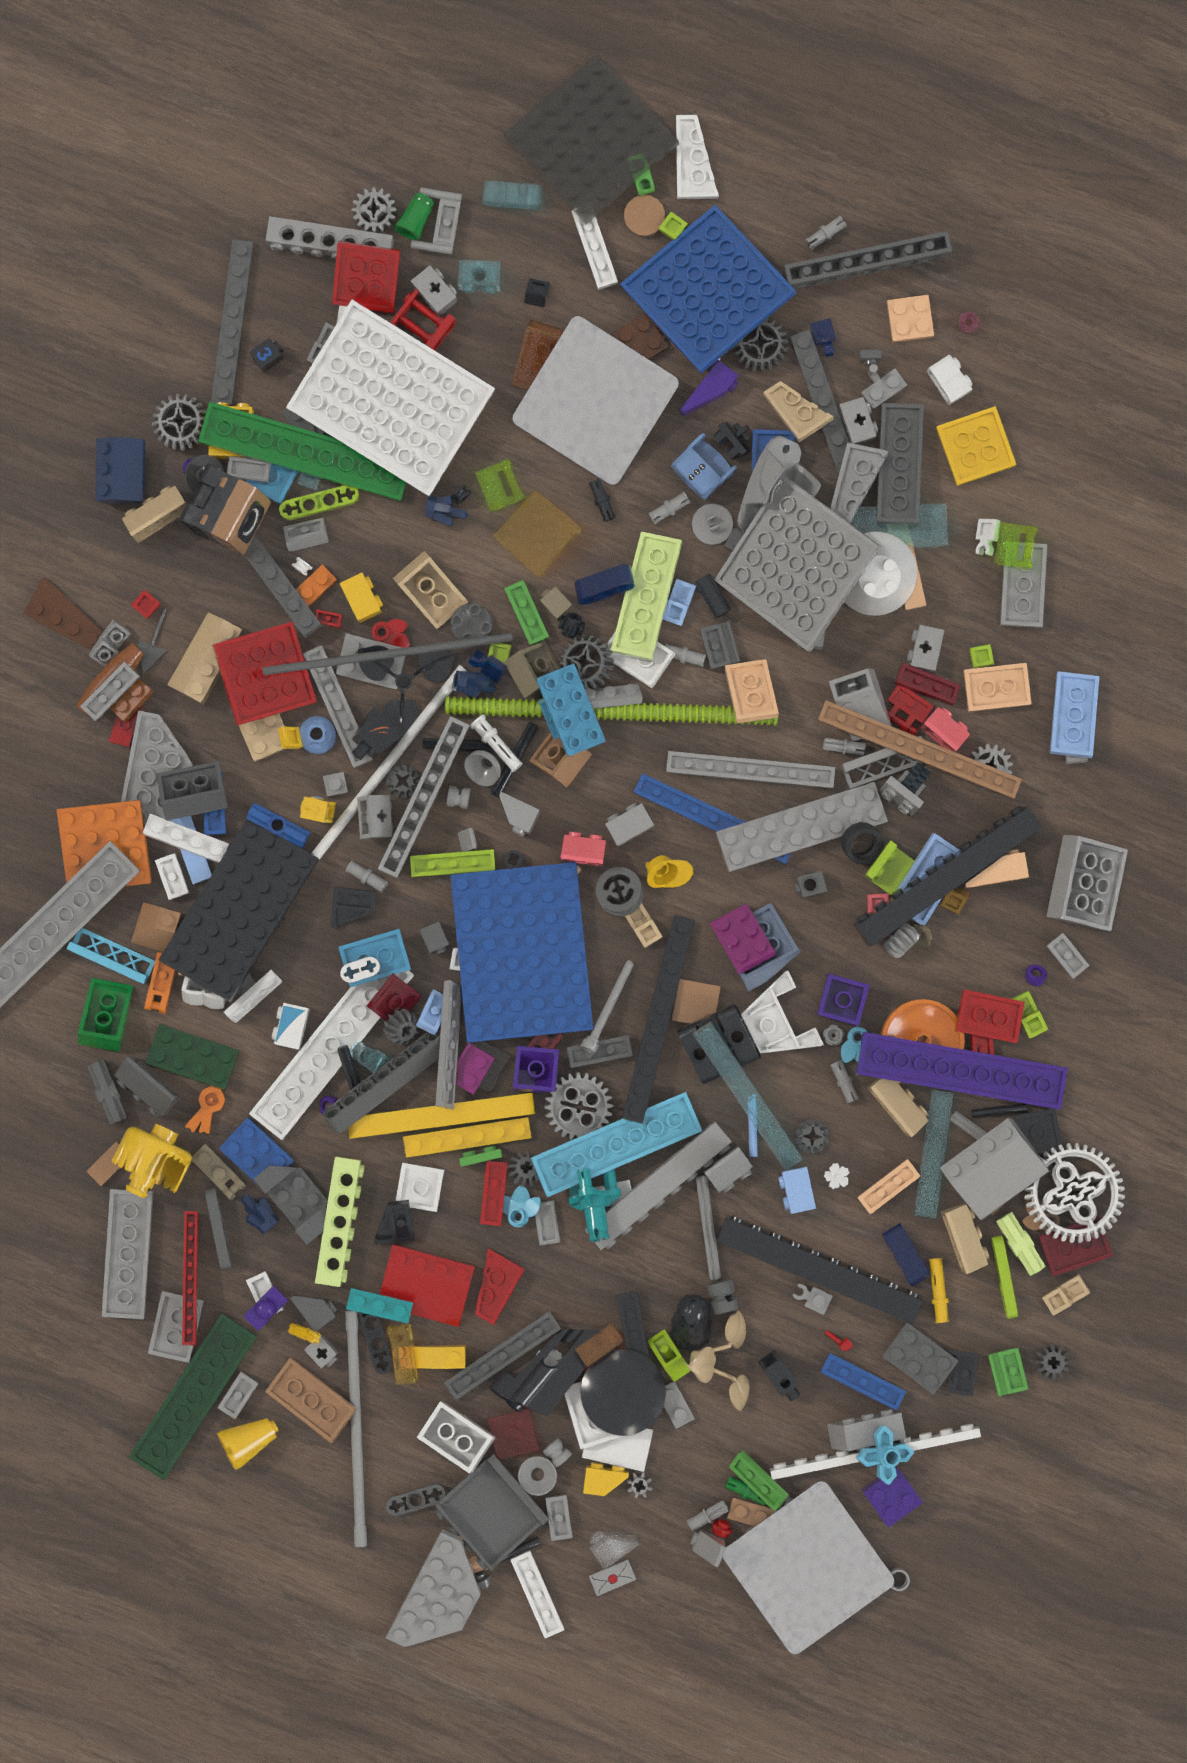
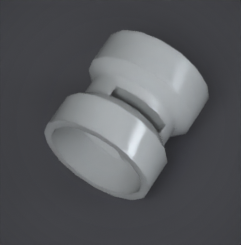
[447,786,471,809]
[542,1438,572,1468]

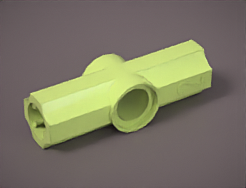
[996,1212,1046,1276]

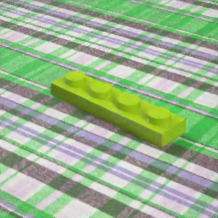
[410,849,495,877]

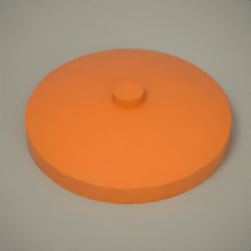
[881,999,965,1050]

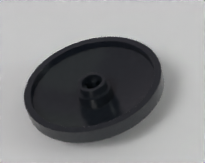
[580,1349,666,1436]

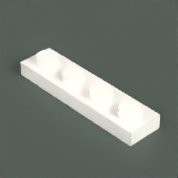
[572,204,618,290]
[142,814,229,863]
[511,1550,564,1639]

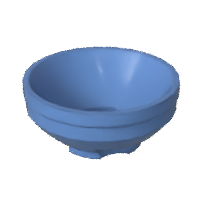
[300,716,337,754]

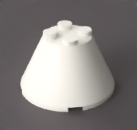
[844,532,917,616]

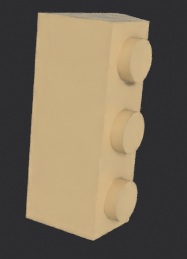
[122,486,186,543]
[867,1078,929,1137]
[940,1203,989,1274]

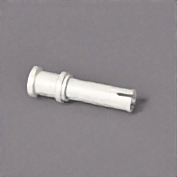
[470,714,523,772]

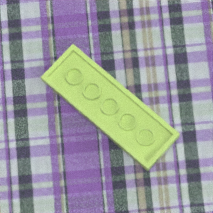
[611,532,682,661]

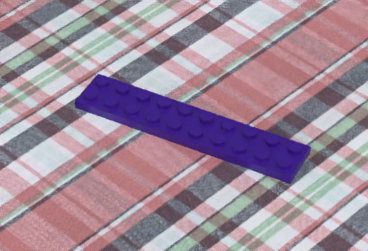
[856,1032,1068,1110]

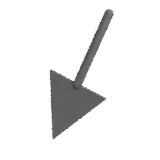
[138,608,168,675]

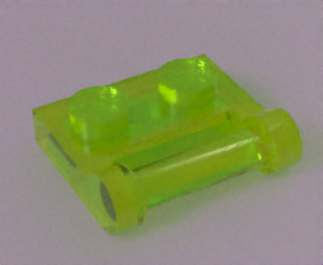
[475,459,525,512]
[994,522,1038,570]

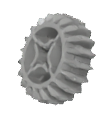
[152,394,207,451]

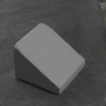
[458,828,478,852]

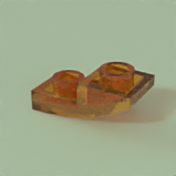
[575,1323,624,1367]

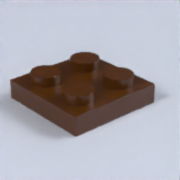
[611,313,668,360]

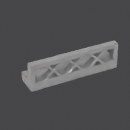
[841,736,923,790]

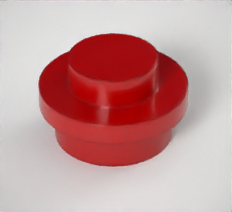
[712,1519,733,1538]

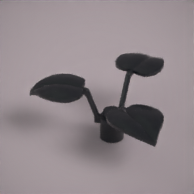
[358,645,455,735]

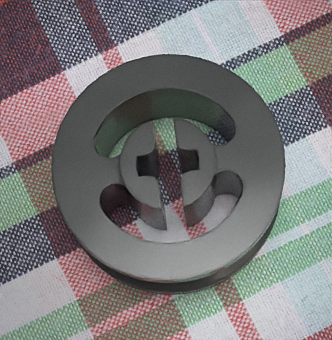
[596,867,644,917]

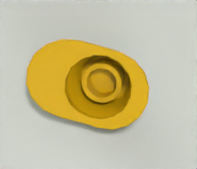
[645,855,693,888]

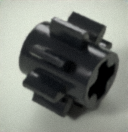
[558,612,585,639]

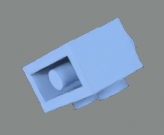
[778,1166,816,1214]

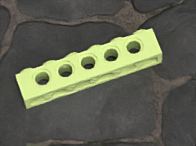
[315,1156,365,1287]

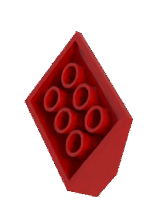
[380,1243,476,1327]

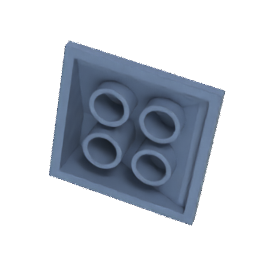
[734,903,800,992]

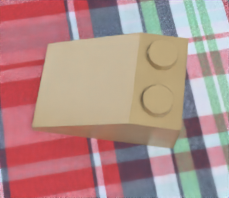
[393,551,468,629]

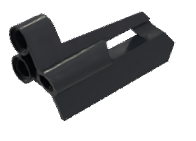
[489,1329,605,1417]

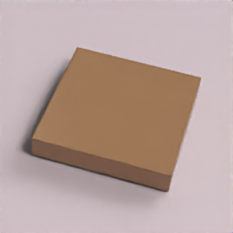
[672,979,721,1028]

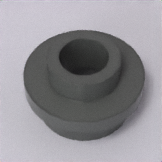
[474,1571,492,1590]

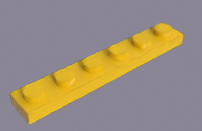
[403,1117,532,1158]

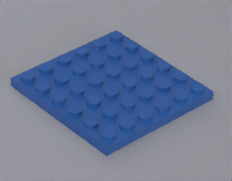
[620,205,796,374]

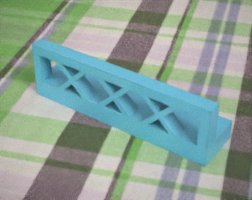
[67,928,155,984]

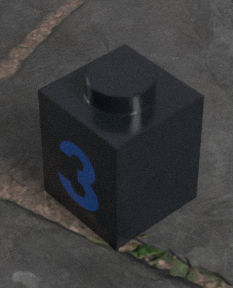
[249,338,283,373]

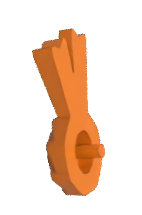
[185,1087,225,1134]

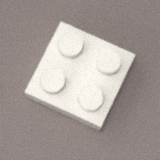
[396,1163,444,1212]

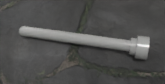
[580,960,634,1054]

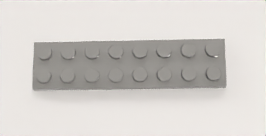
[716,782,888,873]

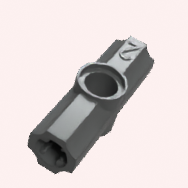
[87,1059,128,1125]

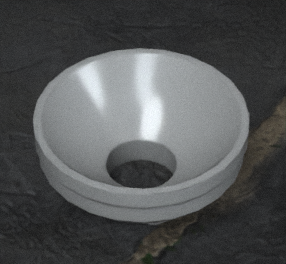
[464,750,501,787]
[518,1456,557,1496]

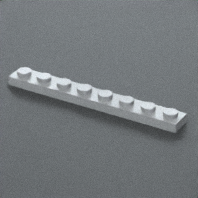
[666,751,835,789]

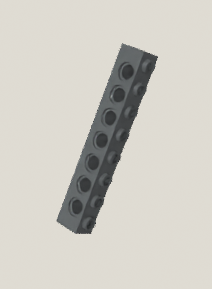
[783,231,952,290]

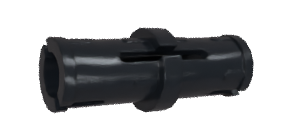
[588,478,616,522]

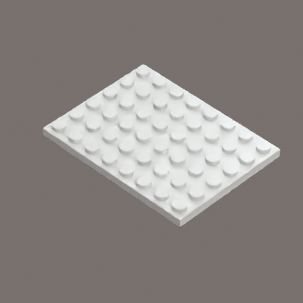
[286,300,495,497]

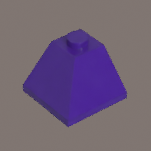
[513,1046,559,1093]

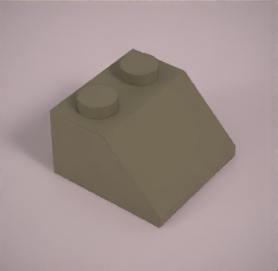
[504,641,561,698]

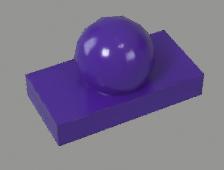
[243,1285,288,1331]

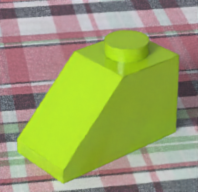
[647,1329,691,1382]

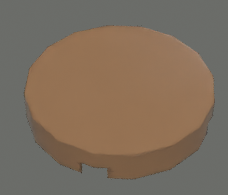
[624,195,665,237]

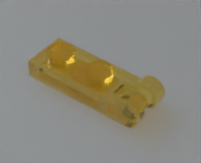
[387,1323,418,1385]

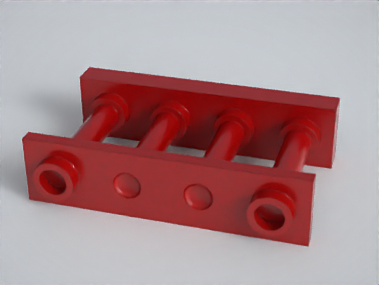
[390,289,457,351]

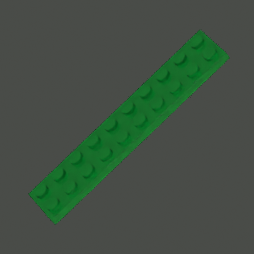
[198,401,406,502]

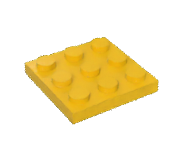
[936,406,1016,486]

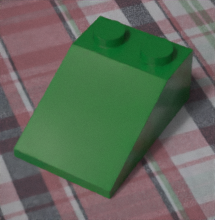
[78,978,133,1052]

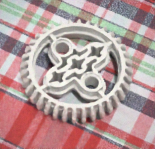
[1024,1143,1125,1243]

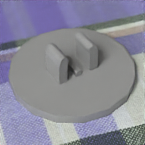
[692,503,733,545]

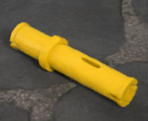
[929,1258,949,1323]

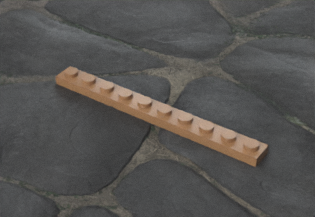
[817,700,1022,799]

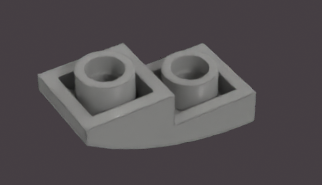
[89,619,131,667]

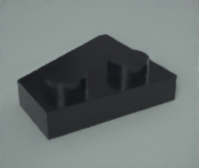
[374,1200,415,1245]

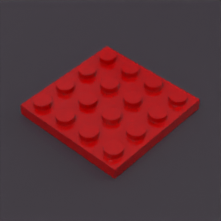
[212,622,317,726]

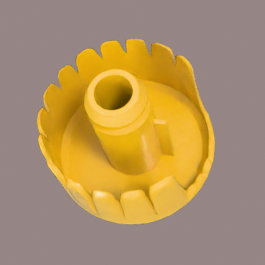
[112,1123,192,1199]

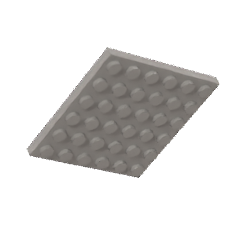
[714,475,881,652]

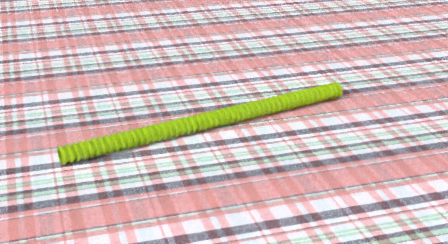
[445,696,778,726]

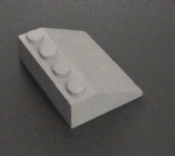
[1046,835,1128,931]
[940,1118,1049,1220]

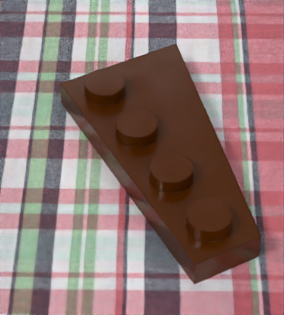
[24,577,103,651]

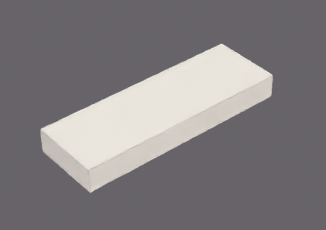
[224,970,282,1023]

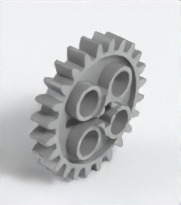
[544,1072,613,1140]

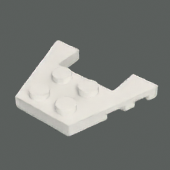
[741,971,824,1053]

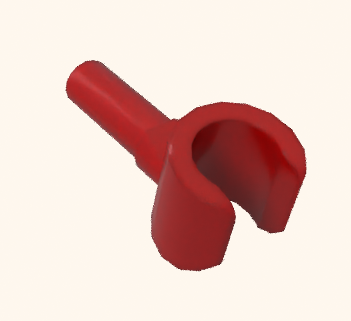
[825,1330,853,1351]

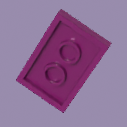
[710,903,776,974]

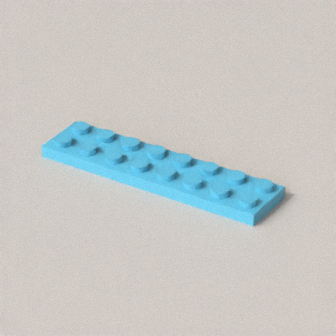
[530,1092,702,1197]

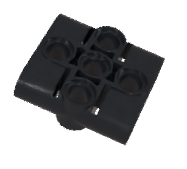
[677,1003,761,1084]

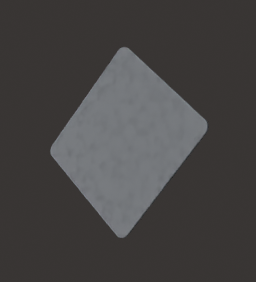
[513,316,679,485]
[723,1481,894,1654]

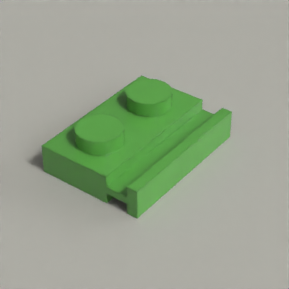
[987,1347,1028,1397]

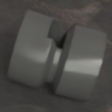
[706,1279,739,1315]

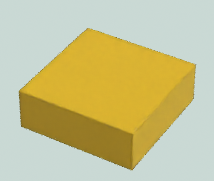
[278,726,303,749]

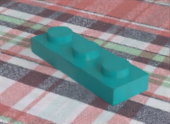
[346,1288,413,1324]

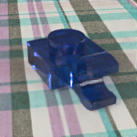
[810,318,836,357]
[468,650,508,684]

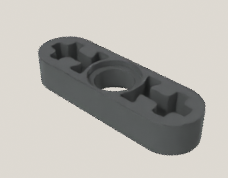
[386,1483,446,1516]

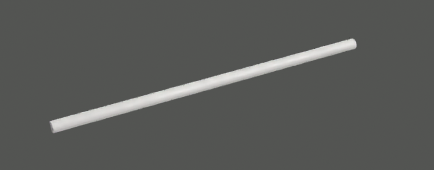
[311,665,467,860]

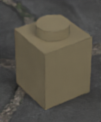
[540,586,573,621]

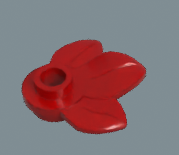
[371,619,410,648]

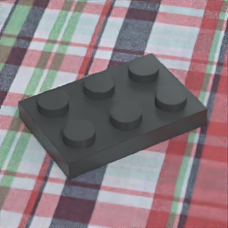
[882,1322,959,1395]

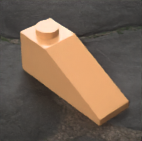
[963,849,1029,889]

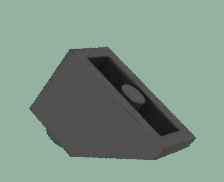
[290,1294,338,1332]

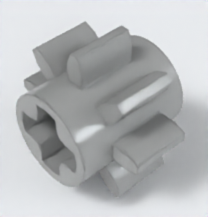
[627,1472,652,1498]

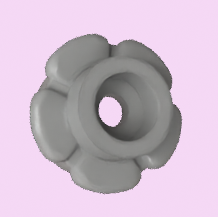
[823,1025,844,1045]

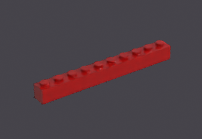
[182,1211,199,1346]

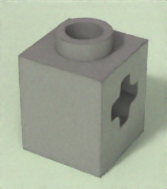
[304,1334,338,1368]

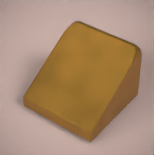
[940,886,970,915]

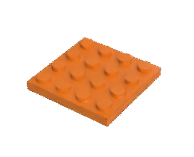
[57,799,152,886]

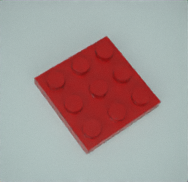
[332,241,401,313]

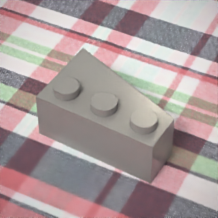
[827,1409,906,1451]

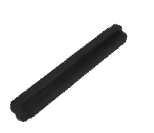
[491,722,538,798]
[422,737,505,752]

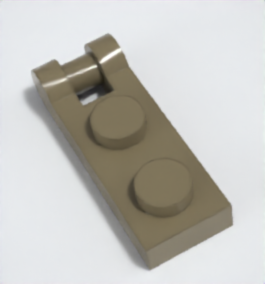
[192,1144,247,1200]

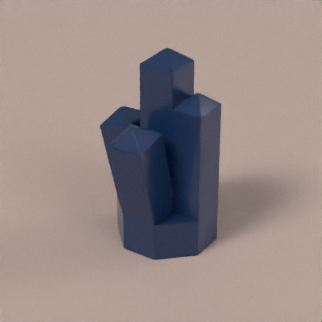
[424,496,468,527]
[452,670,496,698]
[241,1194,279,1235]

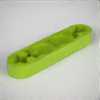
[279,486,359,520]
[991,1236,1018,1319]

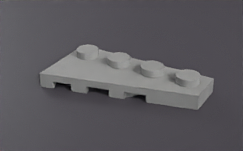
[830,443,889,524]

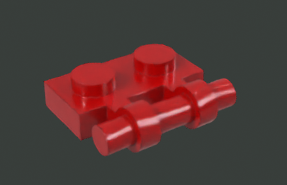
[886,685,934,735]

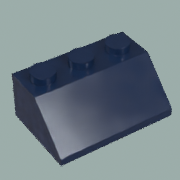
[95,437,145,505]

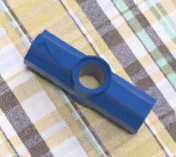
[246,803,310,848]

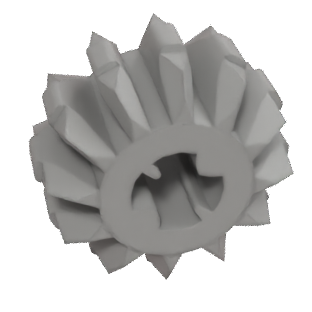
[884,923,920,958]

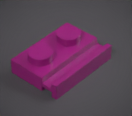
[456,1043,496,1095]

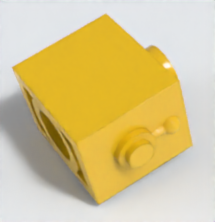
[300,796,336,823]

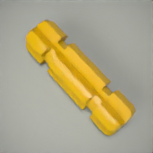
[288,1323,321,1344]

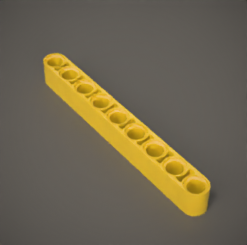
[348,1093,535,1139]

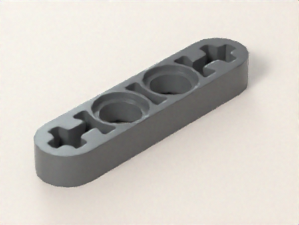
[205,1187,233,1271]

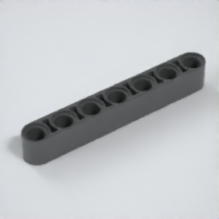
[323,1028,441,1133]

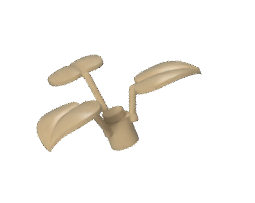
[688,1309,750,1411]

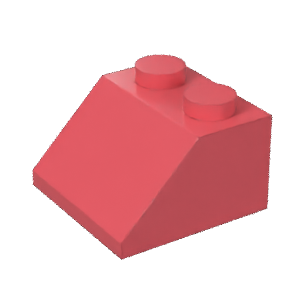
[920,707,970,752]
[561,832,606,867]

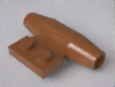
[76,643,154,722]

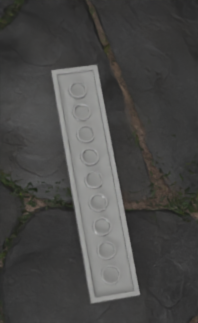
[0,841,141,1008]

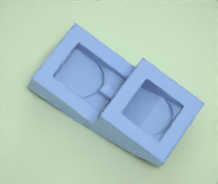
[663,579,696,626]

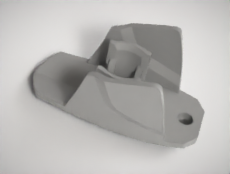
[737,436,821,533]

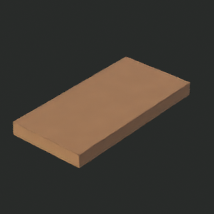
[265,1357,358,1443]

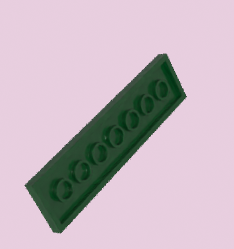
[129,1313,257,1480]

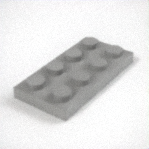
[1000,542,1047,628]

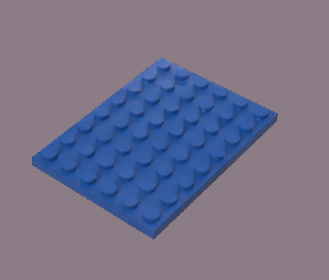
[450,862,593,1043]

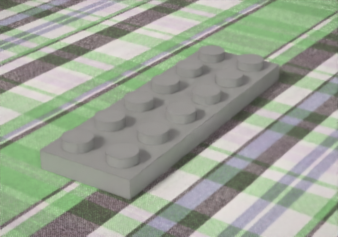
[102,1189,153,1319]

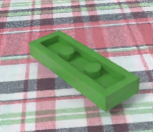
[504,580,549,646]
[729,1450,789,1512]

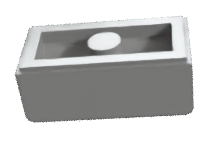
[283,518,329,552]

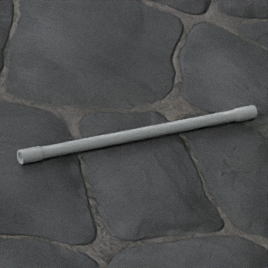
[345,1310,367,1547]

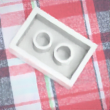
[417,1401,496,1474]

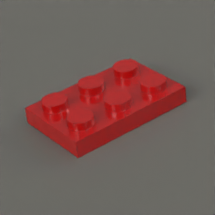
[955,990,1025,1043]

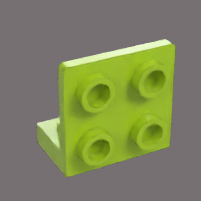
[864,841,915,895]

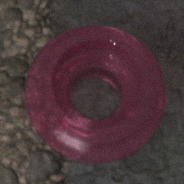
[958,311,980,333]

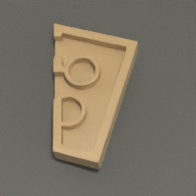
[763,381,833,442]

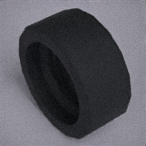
[841,822,884,864]

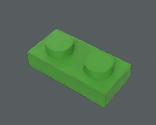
[459,1145,503,1167]

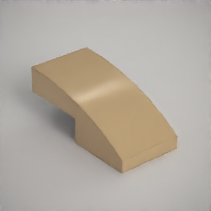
[625,903,662,948]
[1042,1274,1090,1316]

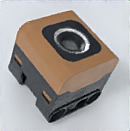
[178,464,272,555]

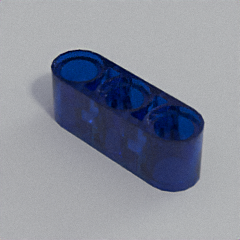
[574,564,635,605]
[882,1223,930,1287]

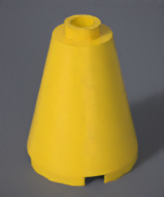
[217,1418,278,1470]

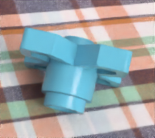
[856,1425,914,1485]

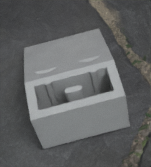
[829,668,892,741]

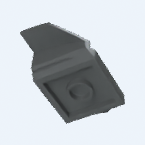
[254,1166,328,1245]

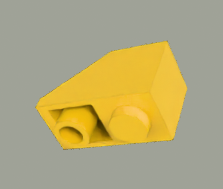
[583,1462,629,1496]

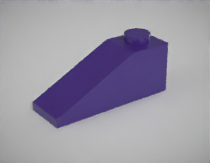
[680,360,738,416]

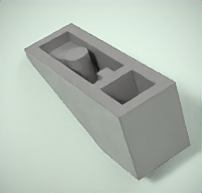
[690,1528,726,1567]

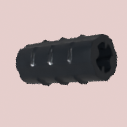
[694,574,731,619]

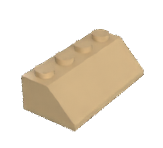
[167,613,245,705]

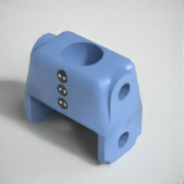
[671,433,738,500]

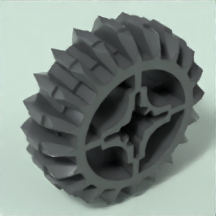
[732,318,788,373]
[558,634,614,689]

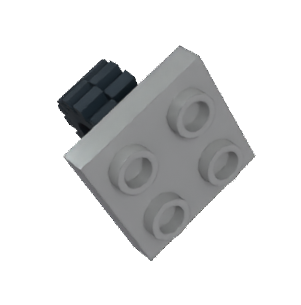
[879,762,931,816]

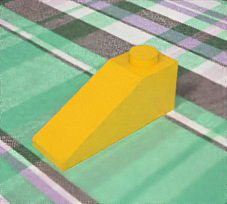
[402,1345,466,1369]

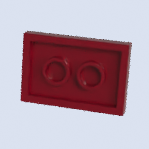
[1038,1216,1113,1276]

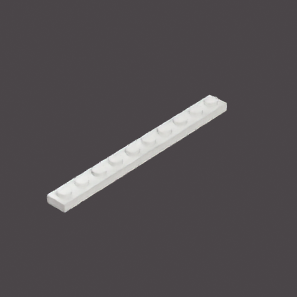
[770,1424,981,1480]

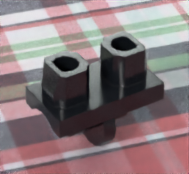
[713,422,751,460]

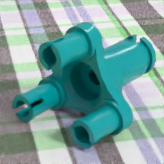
[568,1169,621,1242]

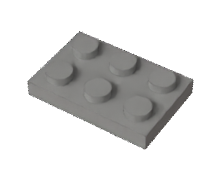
[336,633,406,690]
[148,1291,204,1363]

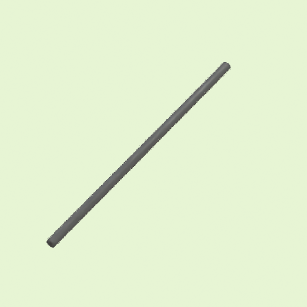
[262,633,513,676]

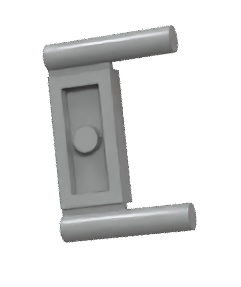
[411,187,462,255]

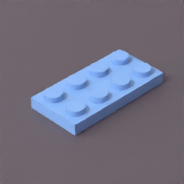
[1050,672,1099,758]
[897,833,959,925]

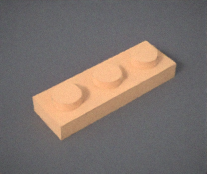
[857,1159,920,1214]

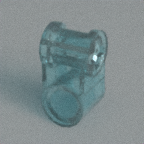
[350,1042,392,1073]

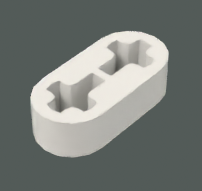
[340,957,380,983]

